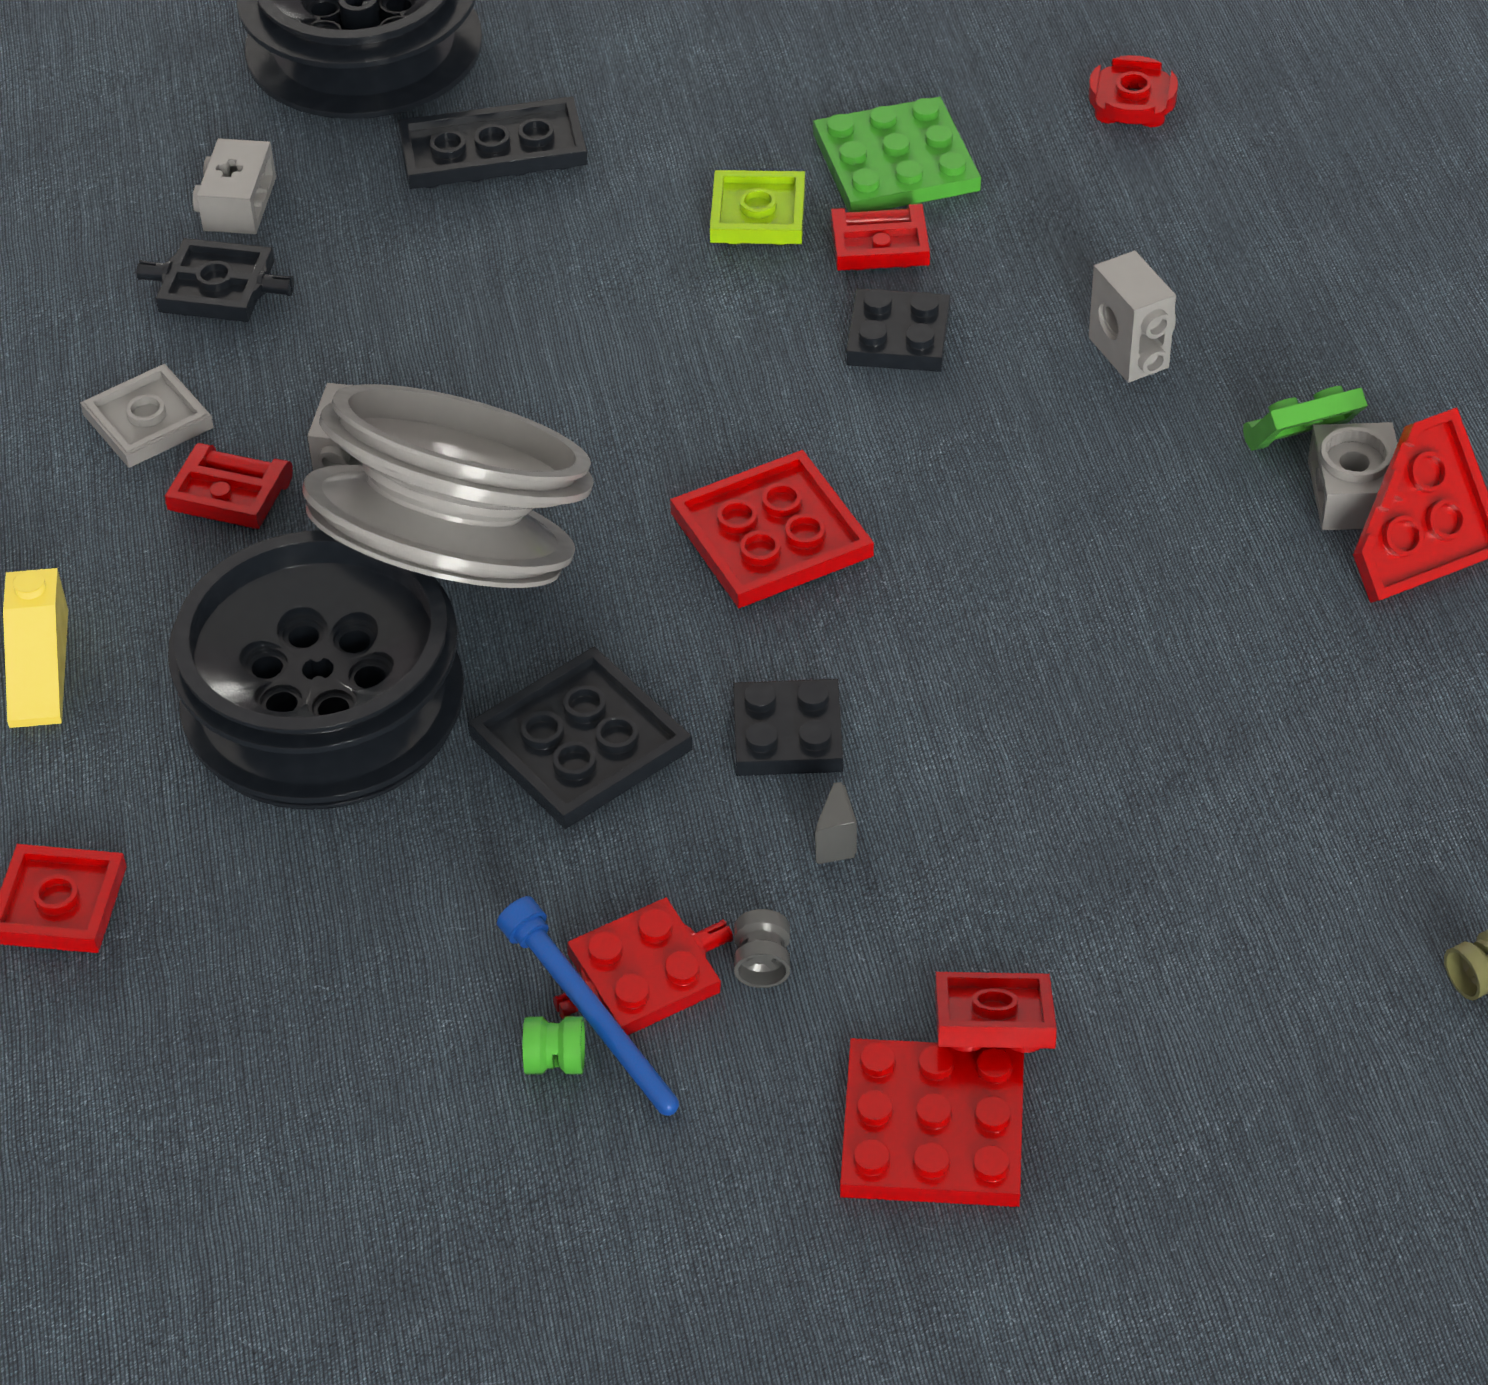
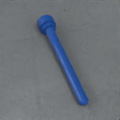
[497,896,679,1116]

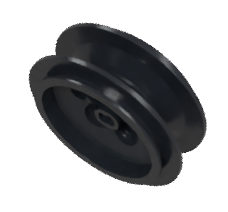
[237,0,482,119]

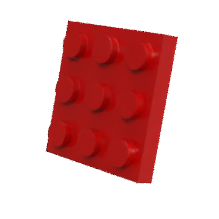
[670,450,874,609]
[840,1038,1024,1207]

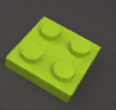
[710,170,805,245]

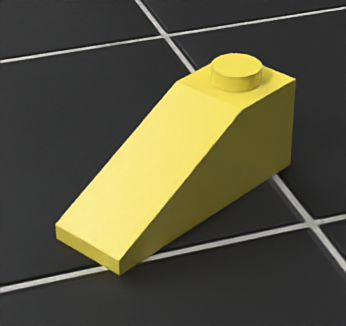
[3,568,68,728]

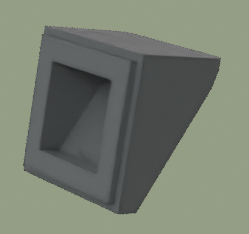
[815,782,857,864]

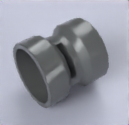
[734,909,790,988]

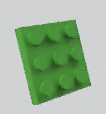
[813,96,981,212]

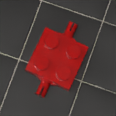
[553,897,733,1035]

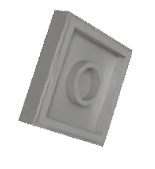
[80,364,214,468]

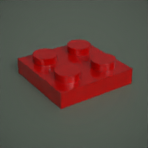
[0,844,127,953]
[935,972,1057,1053]

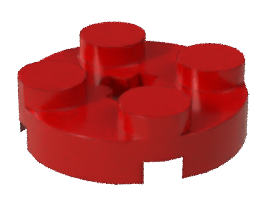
[1088,55,1178,127]

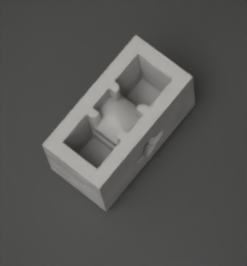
[193,138,276,234]

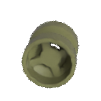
[1444,929,1488,1001]

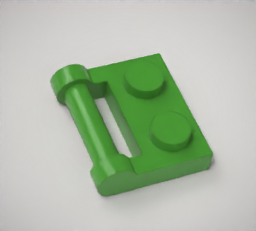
[1243,386,1368,451]

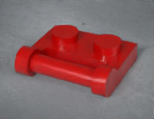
[830,203,930,271]
[165,442,293,529]

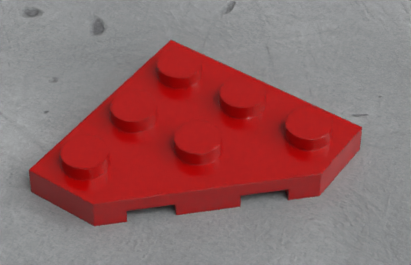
[1353,407,1488,603]

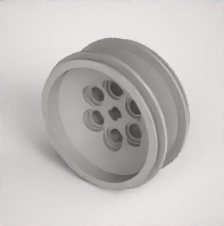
[302,384,594,588]

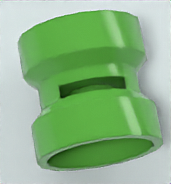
[522,1016,585,1075]

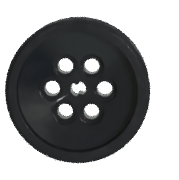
[168,530,464,810]

